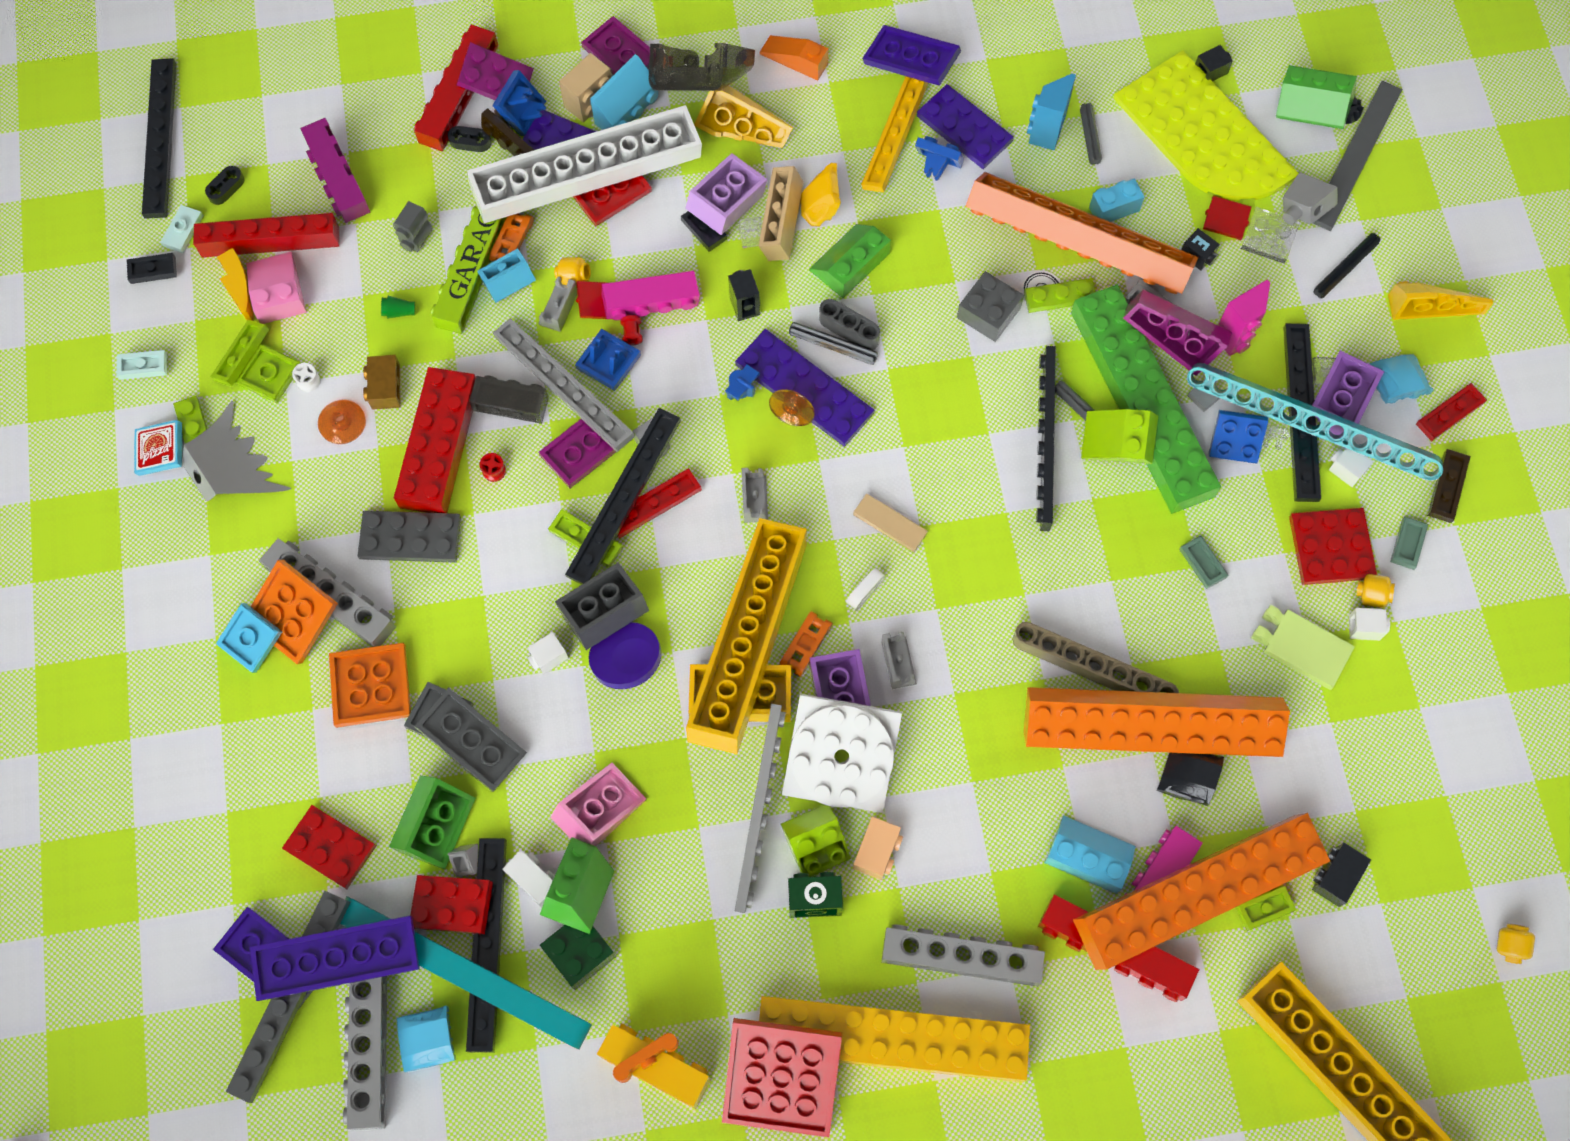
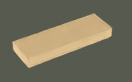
[853,493,928,553]

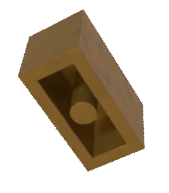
[363,355,401,410]

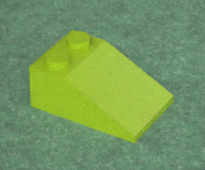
[1081,409,1158,464]

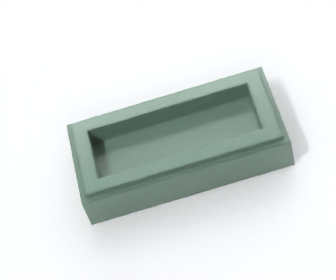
[1390,516,1428,570]
[1179,536,1229,589]

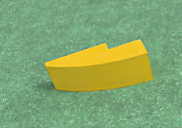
[217,248,254,321]

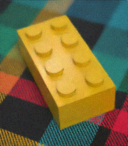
[688,664,791,722]
[597,1023,711,1109]

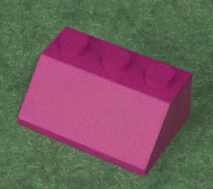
[1218,279,1270,356]

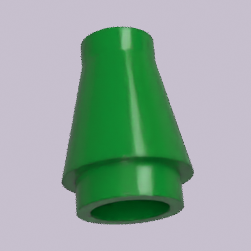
[381,296,415,319]

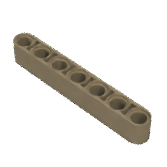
[1012,622,1179,693]

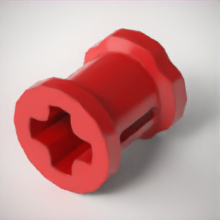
[620,315,643,345]

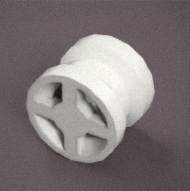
[292,363,320,392]

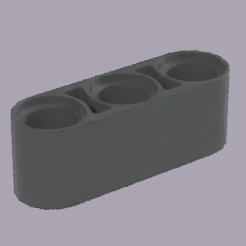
[819,299,880,350]

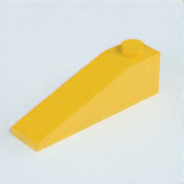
[1388,281,1493,320]

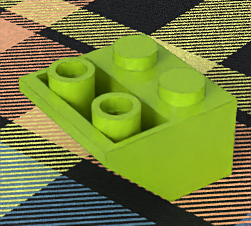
[781,804,851,877]

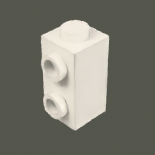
[503,850,555,908]

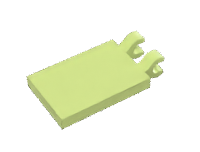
[1251,605,1355,690]

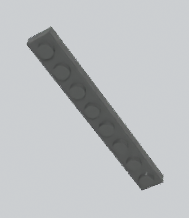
[226,891,351,1103]

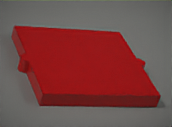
[1203,196,1252,240]
[576,281,607,319]

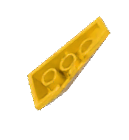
[694,80,793,148]

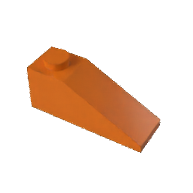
[760,35,829,81]

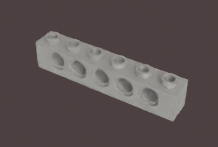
[259,538,396,647]
[881,924,1045,987]
[343,976,387,1130]

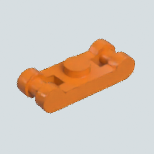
[489,213,534,265]
[779,611,833,677]
[613,1033,679,1083]

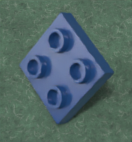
[492,70,547,136]
[915,136,964,181]
[575,328,641,391]
[1209,410,1268,464]

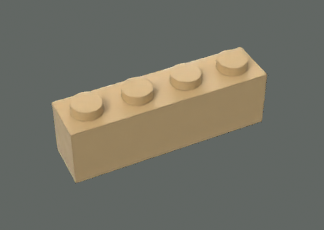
[759,166,804,261]

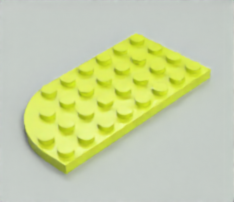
[1113,50,1299,201]

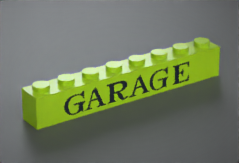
[431,160,507,334]

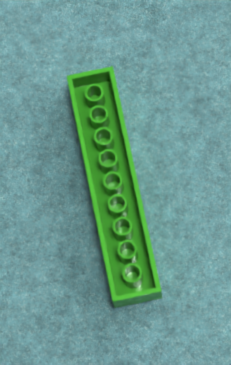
[1071,284,1221,514]

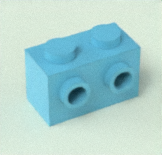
[1089,178,1144,222]
[477,248,536,303]

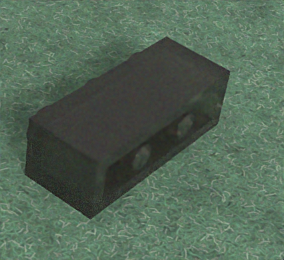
[469,375,549,424]

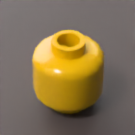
[554,257,591,285]
[1356,574,1395,608]
[1496,923,1535,964]

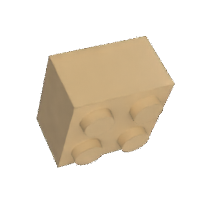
[559,53,611,122]

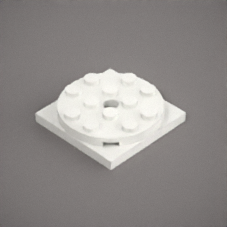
[782,694,902,813]

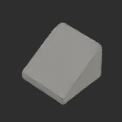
[448,844,478,877]

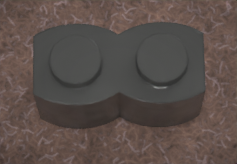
[393,201,433,253]

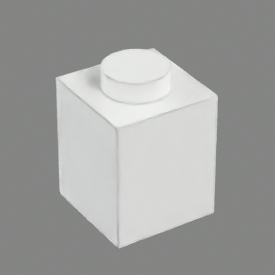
[1329,448,1373,487]
[1349,608,1390,641]
[527,632,569,675]

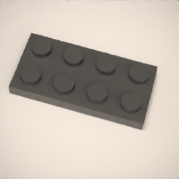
[357,511,461,563]
[414,687,527,792]

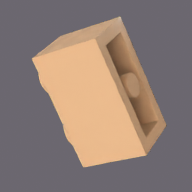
[853,817,903,880]

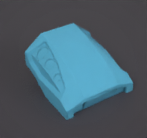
[1369,354,1434,404]
[397,1005,456,1073]

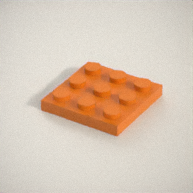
[251,560,338,664]
[329,643,411,728]

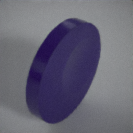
[589,622,662,689]

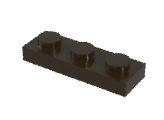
[481,108,534,156]
[1427,449,1471,523]

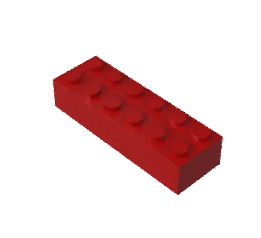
[394,367,479,513]

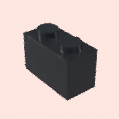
[728,269,760,321]
[1312,842,1371,907]

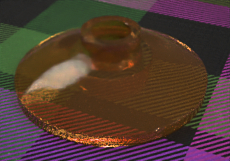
[769,389,815,426]
[318,400,366,444]

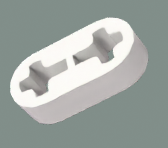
[846,568,885,610]

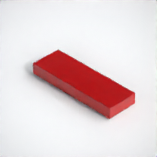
[1416,383,1487,442]

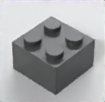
[957,271,1024,342]

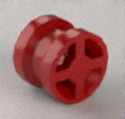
[479,453,506,482]

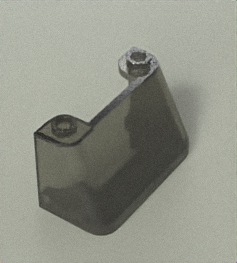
[648,43,755,92]

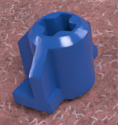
[725,365,760,401]

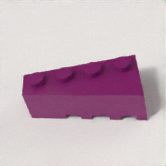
[300,117,371,223]
[1123,290,1232,376]

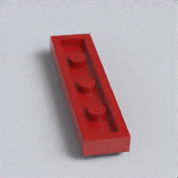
[617,468,702,539]

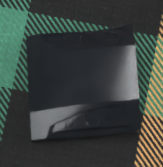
[1156,753,1224,806]

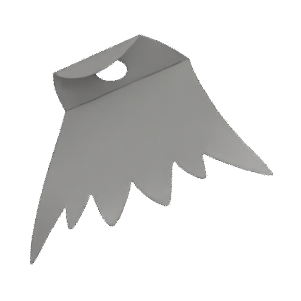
[183,400,291,501]

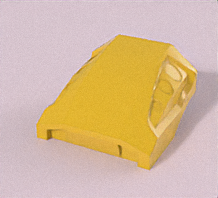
[800,163,841,227]

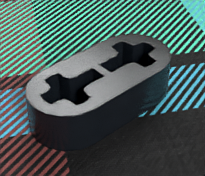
[448,126,491,152]
[205,166,244,205]

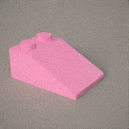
[246,252,307,324]
[550,763,646,846]

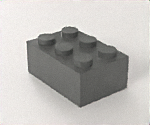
[555,562,649,650]

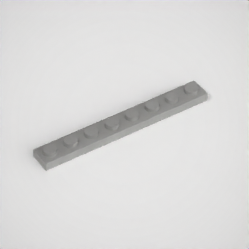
[493,318,635,452]
[734,704,786,913]

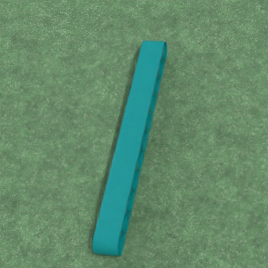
[1187,363,1443,481]
[340,896,592,1050]

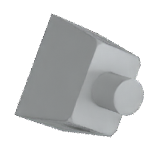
[1283,172,1338,225]

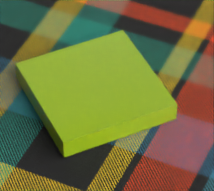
[236,343,301,404]

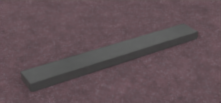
[1313,81,1403,231]

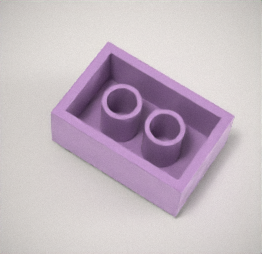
[685,153,768,235]

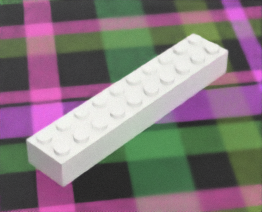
[467,105,702,223]

